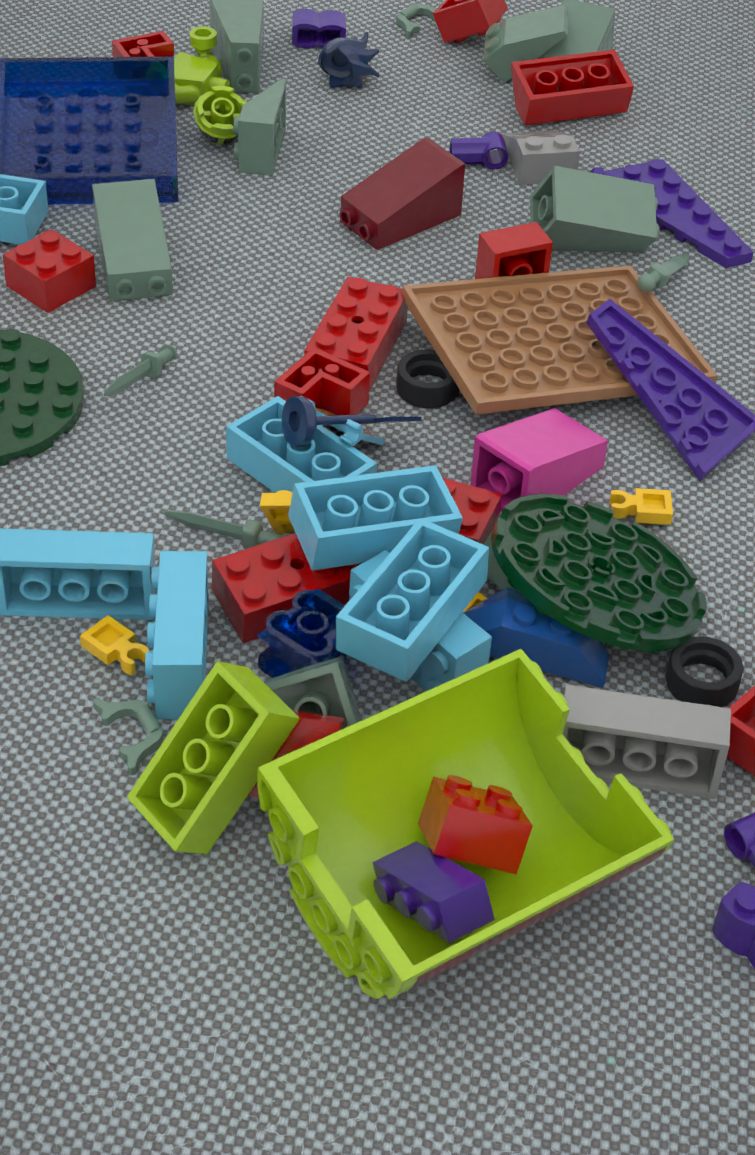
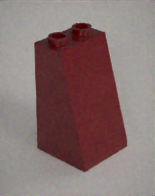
[339,137,465,250]

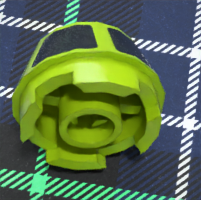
[193,85,247,145]

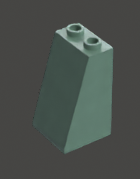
[209,0,264,94]
[537,0,615,59]
[530,166,659,252]
[92,179,173,301]

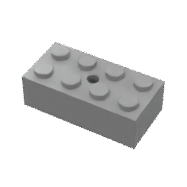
[563,684,731,799]

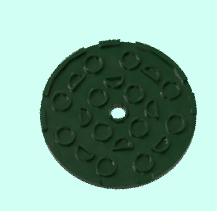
[0,329,84,466]
[491,494,707,653]

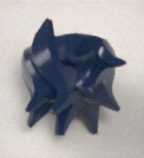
[317,32,380,88]

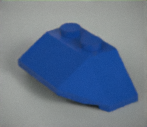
[463,587,609,688]

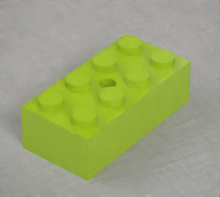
[127,661,300,854]

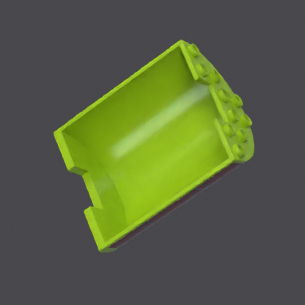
[257,649,675,1000]

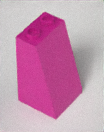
[470,408,608,511]

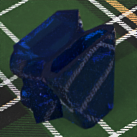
[256,588,348,678]

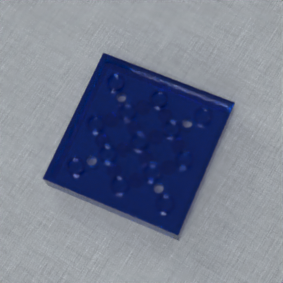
[0,57,179,205]

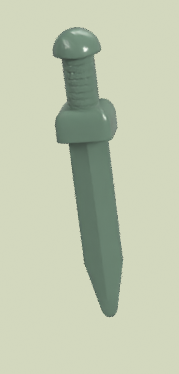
[637,254,689,292]
[104,345,178,396]
[164,511,290,549]

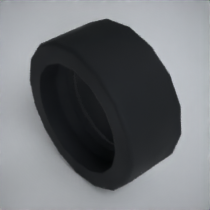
[396,349,459,408]
[665,637,744,707]

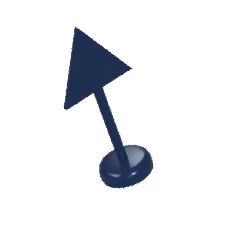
[281,396,422,447]

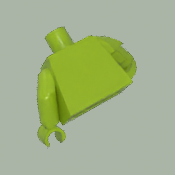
[146,26,230,105]

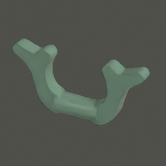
[396,4,437,38]
[93,698,164,775]

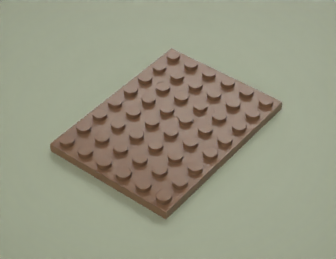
[401,265,718,414]

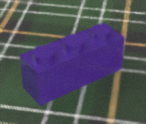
[372,841,495,943]

